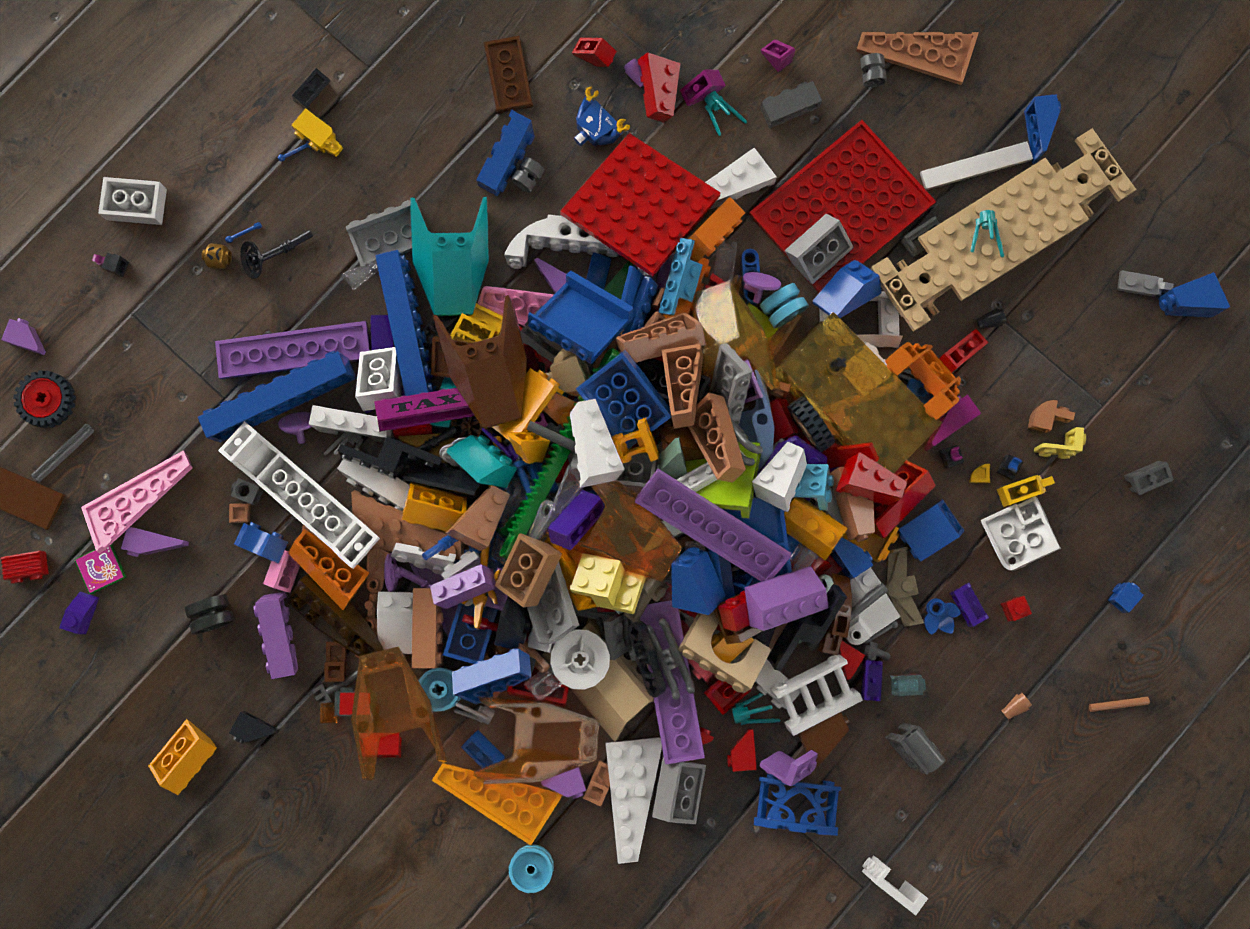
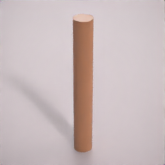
[1089,697,1150,712]

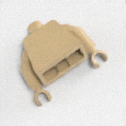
[545,349,591,397]

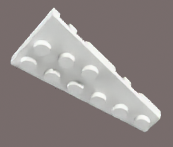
[606,737,662,864]

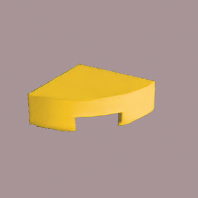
[969,464,990,483]

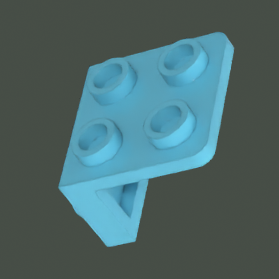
[794,464,834,510]

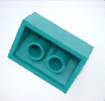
[446,435,517,488]

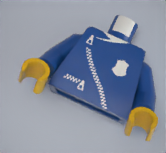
[574,87,630,146]

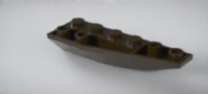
[288,574,388,670]

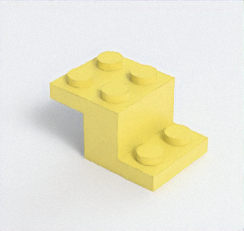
[570,553,646,614]

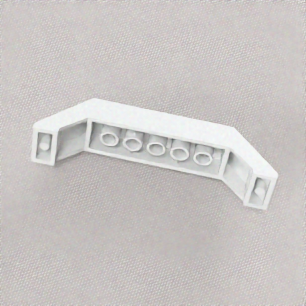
[218,421,380,569]

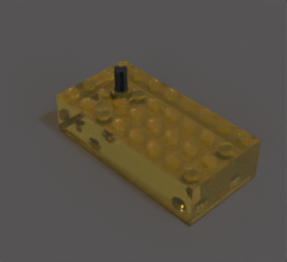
[774,312,942,473]

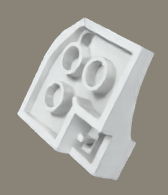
[981,496,1061,571]
[844,567,901,645]

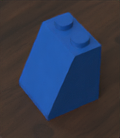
[1158,272,1230,317]
[898,499,964,562]
[672,547,725,615]

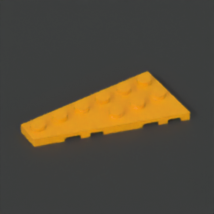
[432,763,563,846]

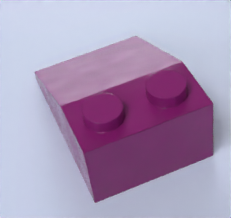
[924,394,981,451]

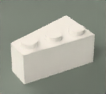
[752,442,807,512]

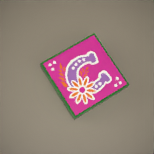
[74,544,127,595]

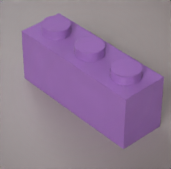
[430,564,497,609]

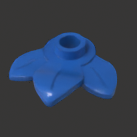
[924,598,961,635]

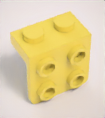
[1034,427,1086,459]

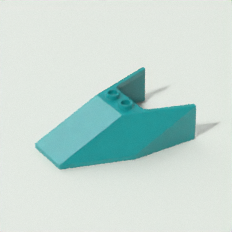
[410,197,489,316]

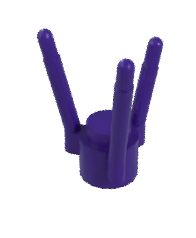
[482,428,522,463]

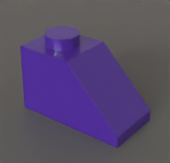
[59,592,99,634]

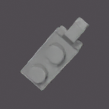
[1117,270,1174,297]

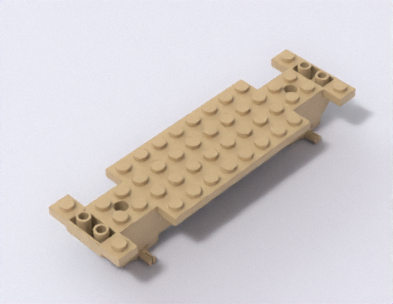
[870,128,1136,332]

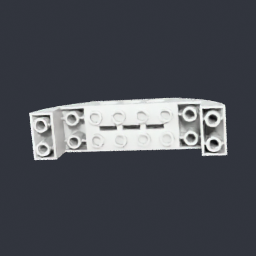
[504,215,657,281]

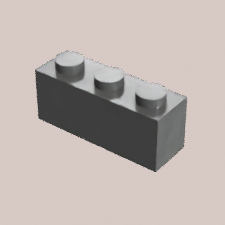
[760,81,822,129]

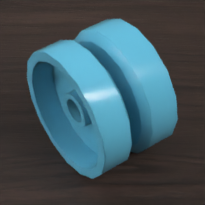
[760,283,809,329]
[417,668,461,712]
[509,844,554,893]

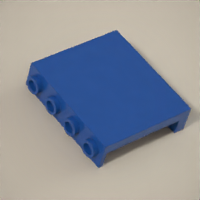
[528,270,634,364]

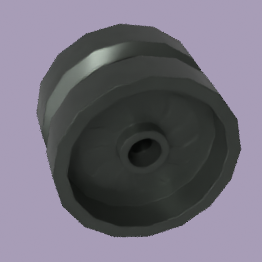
[184,594,235,635]

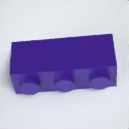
[548,490,605,550]

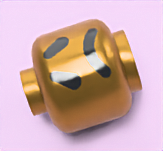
[202,243,232,269]

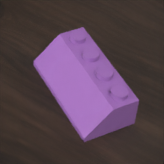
[745,566,828,631]

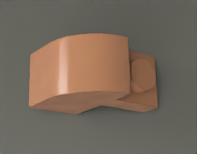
[1027,400,1075,433]

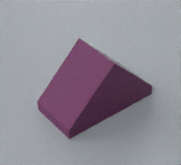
[761,39,795,72]

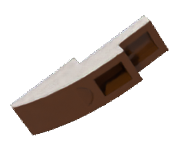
[818,573,852,655]

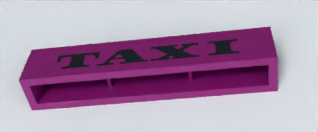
[374,388,475,432]

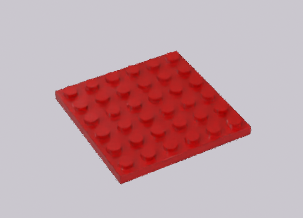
[560,133,721,277]

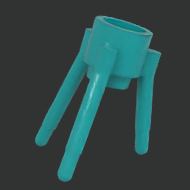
[704,91,747,136]
[970,210,1004,258]
[732,693,781,725]

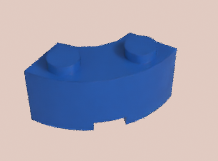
[234,522,288,563]

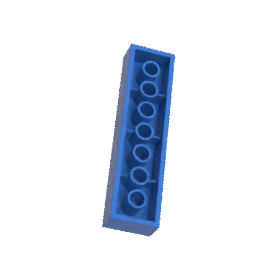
[375,250,438,396]
[198,351,357,442]

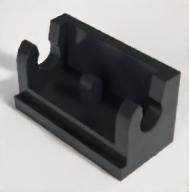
[292,68,331,109]

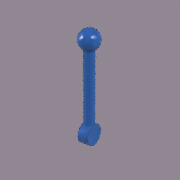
[278,141,311,162]
[225,222,262,243]

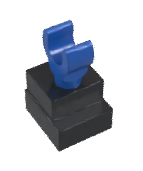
[996,455,1023,481]

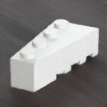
[705,148,777,210]
[570,399,624,488]
[337,459,410,511]

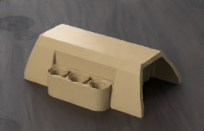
[542,618,654,742]

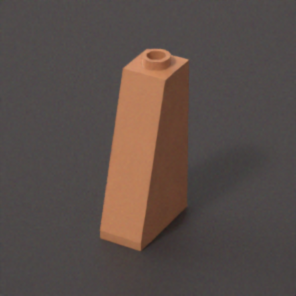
[830,467,875,542]

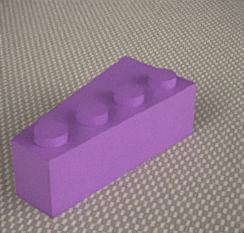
[254,591,298,679]

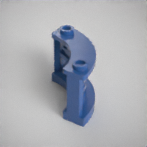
[754,774,841,836]

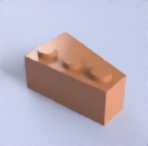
[445,486,510,551]

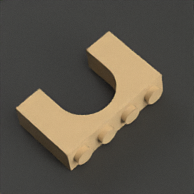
[678,611,771,693]

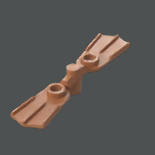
[355,548,389,663]

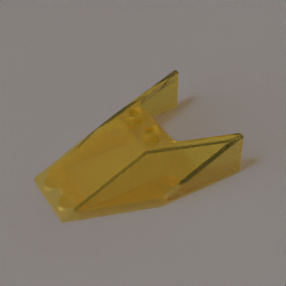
[693,281,781,389]

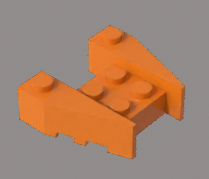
[885,342,961,420]

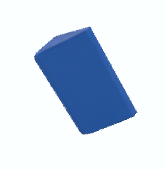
[586,252,612,289]
[461,730,505,774]

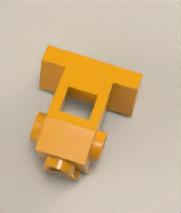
[611,418,659,464]

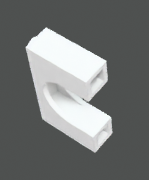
[309,405,395,443]

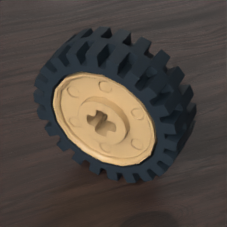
[787,396,835,452]

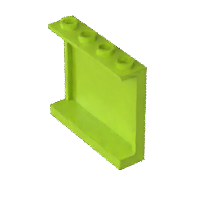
[686,442,761,518]

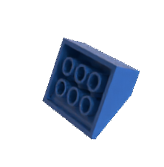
[576,349,671,449]

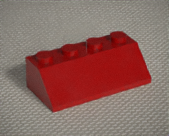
[873,458,936,538]

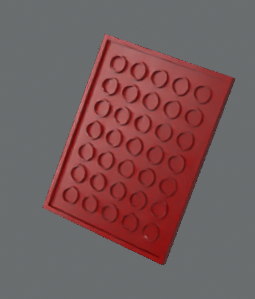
[749,120,936,293]

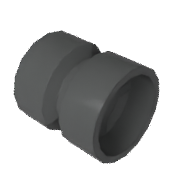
[860,53,887,88]
[511,157,545,193]

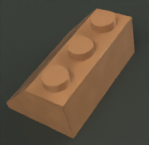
[495,534,562,607]

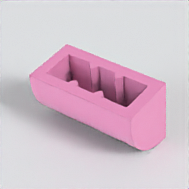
[263,550,300,593]

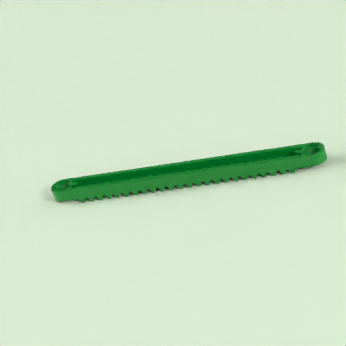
[500,348,620,560]

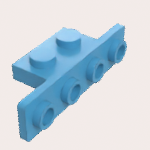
[659,238,703,315]

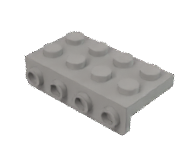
[345,200,427,269]
[709,343,753,424]
[527,562,579,645]

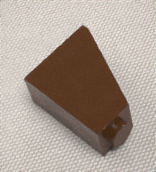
[797,712,850,768]

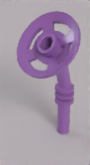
[384,553,433,592]

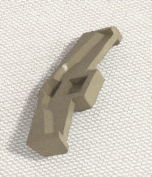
[886,547,925,627]
[624,551,679,622]

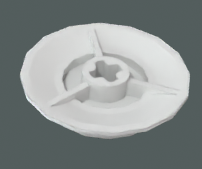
[550,630,610,690]

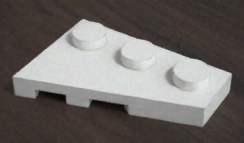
[391,543,456,575]

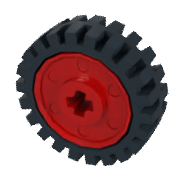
[13,370,76,428]

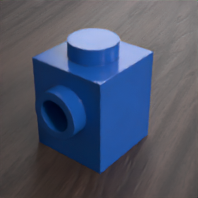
[902,378,933,407]
[1108,582,1144,613]

